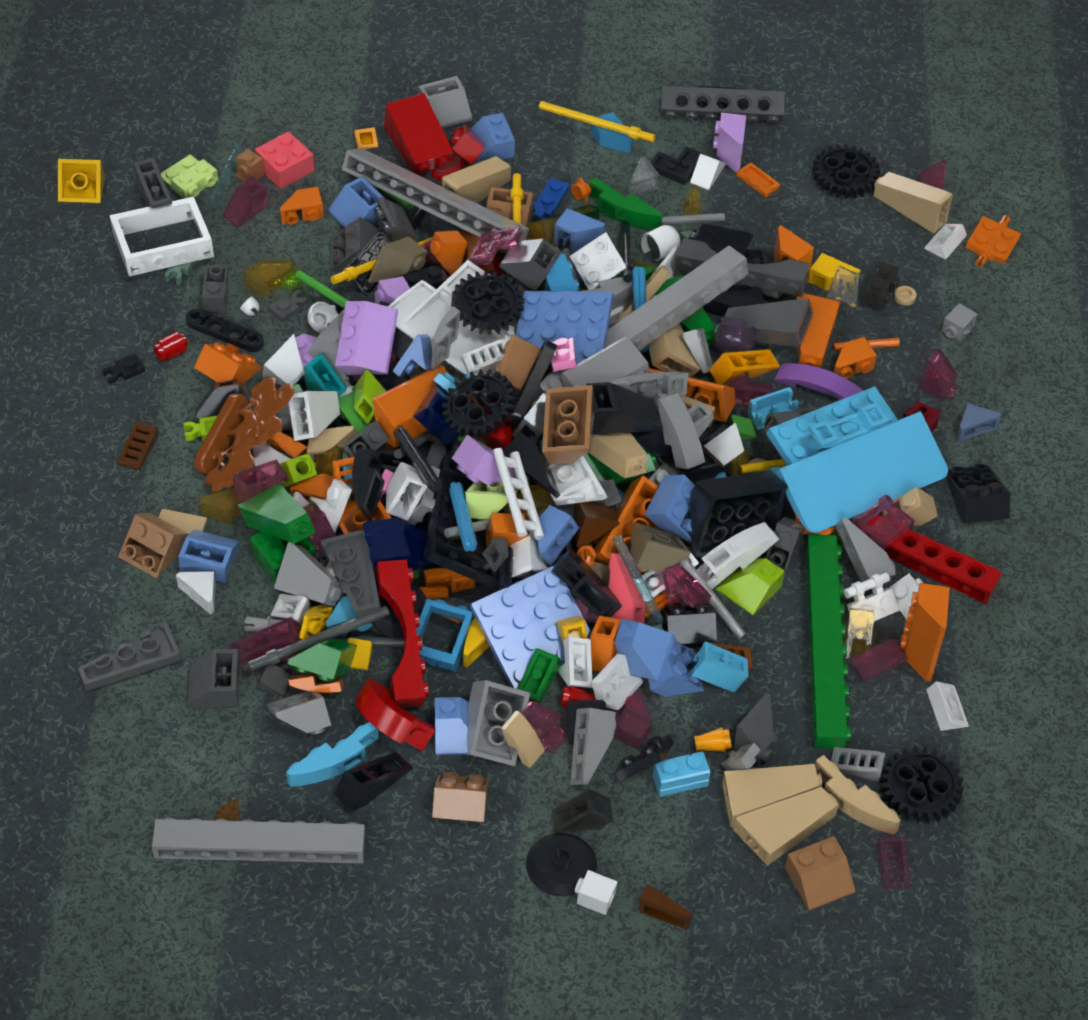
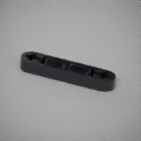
[186,309,264,352]
[509,339,557,425]

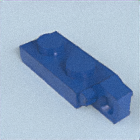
[533,178,570,224]

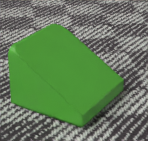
[729,415,757,440]

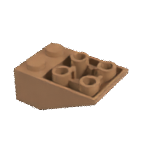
[481,187,533,254]

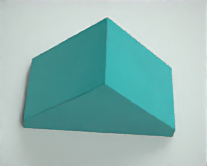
[304,353,347,397]

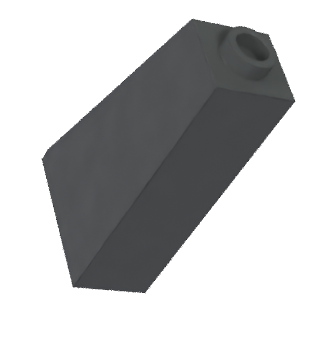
[720,299,814,347]

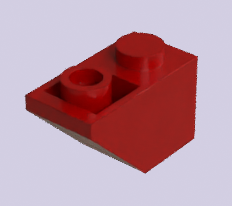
[451,124,485,164]

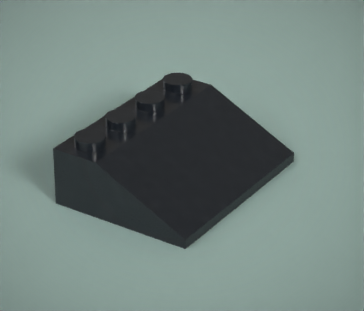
[690,470,788,558]

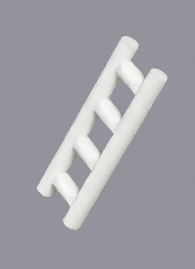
[493,448,544,540]

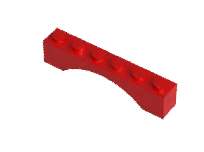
[376,559,429,708]

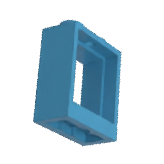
[416,599,474,672]

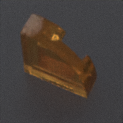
[214,799,240,821]

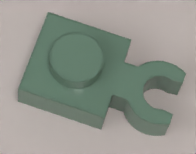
[165,261,196,285]

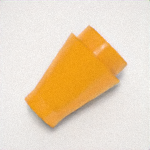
[694,727,732,752]

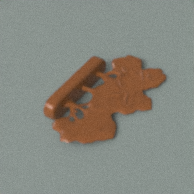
[194,377,295,493]

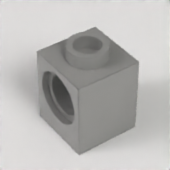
[942,303,978,342]

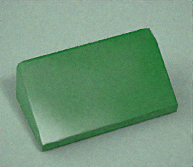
[517,648,561,705]

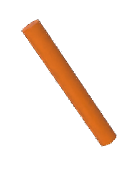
[833,338,900,352]

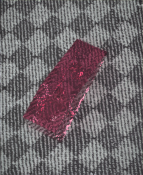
[229,616,309,665]

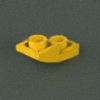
[299,604,333,639]

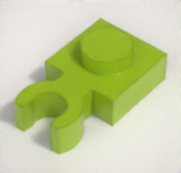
[183,416,217,441]

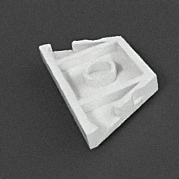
[549,456,608,506]

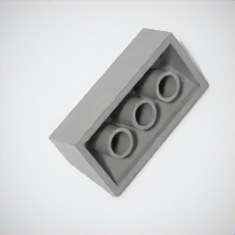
[561,337,650,387]

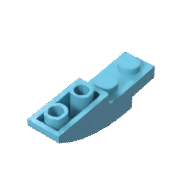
[286,722,379,787]

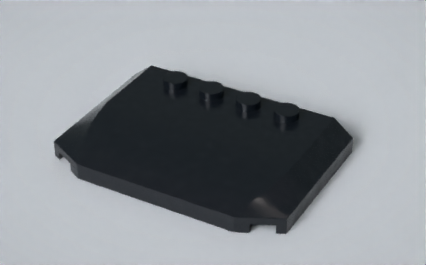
[423,453,520,591]

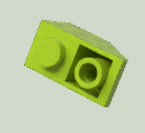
[354,370,386,424]

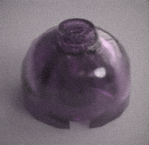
[713,317,758,354]

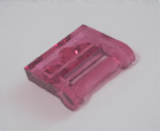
[851,495,915,549]

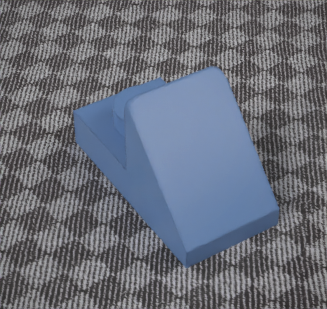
[393,334,432,377]

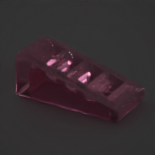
[876,836,911,889]

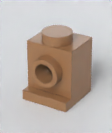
[235,148,265,186]

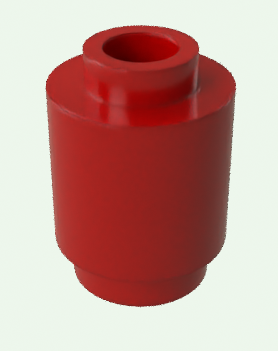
[153,331,188,361]

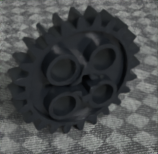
[812,144,881,199]
[451,270,525,335]
[442,369,518,440]
[880,746,964,824]

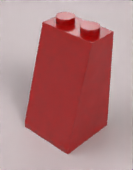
[383,93,454,174]

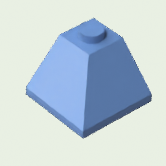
[614,619,676,682]
[435,697,469,755]

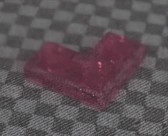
[469,225,523,265]

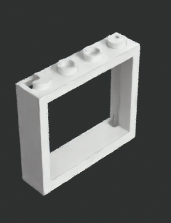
[110,197,214,276]

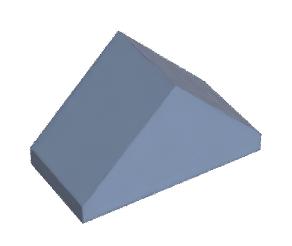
[957,404,1001,442]

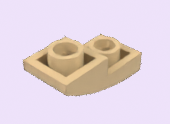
[501,711,545,768]

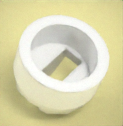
[240,296,260,316]

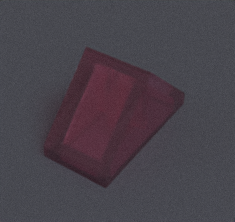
[303,502,336,554]

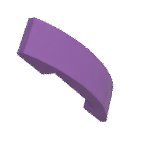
[774,363,863,401]

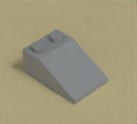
[468,680,530,766]

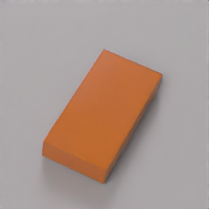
[736,162,781,198]

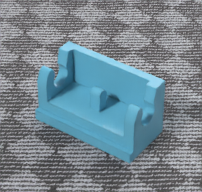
[748,387,799,431]
[692,642,748,692]

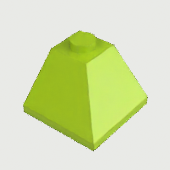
[715,558,785,615]

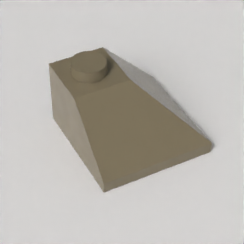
[368,237,428,283]
[630,522,691,572]

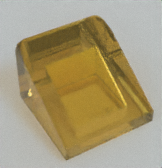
[684,185,701,215]

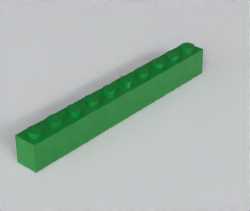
[806,534,851,749]

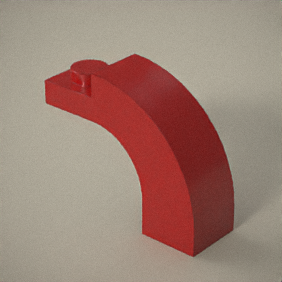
[355,678,435,751]

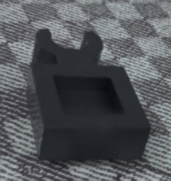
[102,353,146,384]

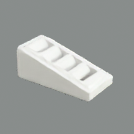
[462,338,508,374]

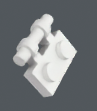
[844,572,899,628]

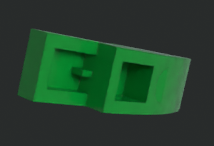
[589,177,662,231]

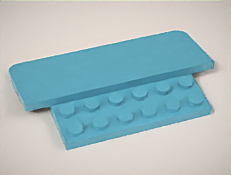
[766,387,948,533]

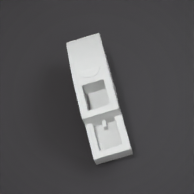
[687,522,779,597]

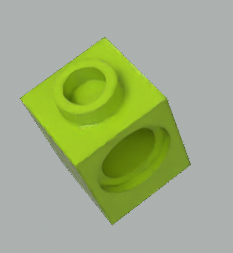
[275,453,317,488]

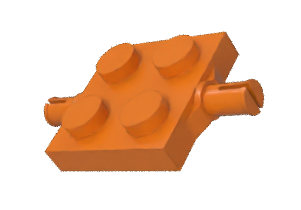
[965,215,1021,267]

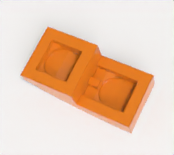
[424,568,475,593]
[289,672,344,693]

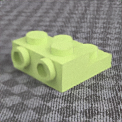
[161,155,218,199]

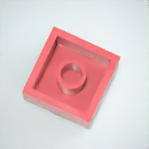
[255,131,315,189]

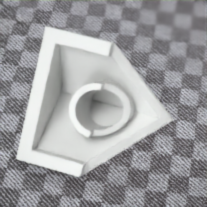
[263,334,304,385]

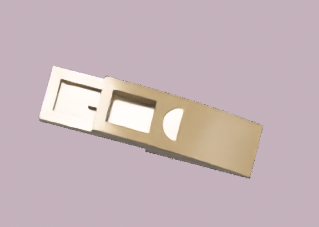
[815,755,901,834]

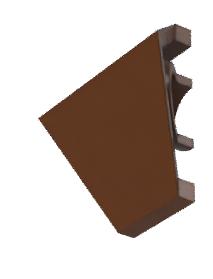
[573,501,620,548]

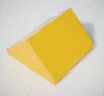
[58,159,105,203]

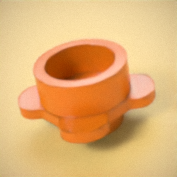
[571,178,591,202]

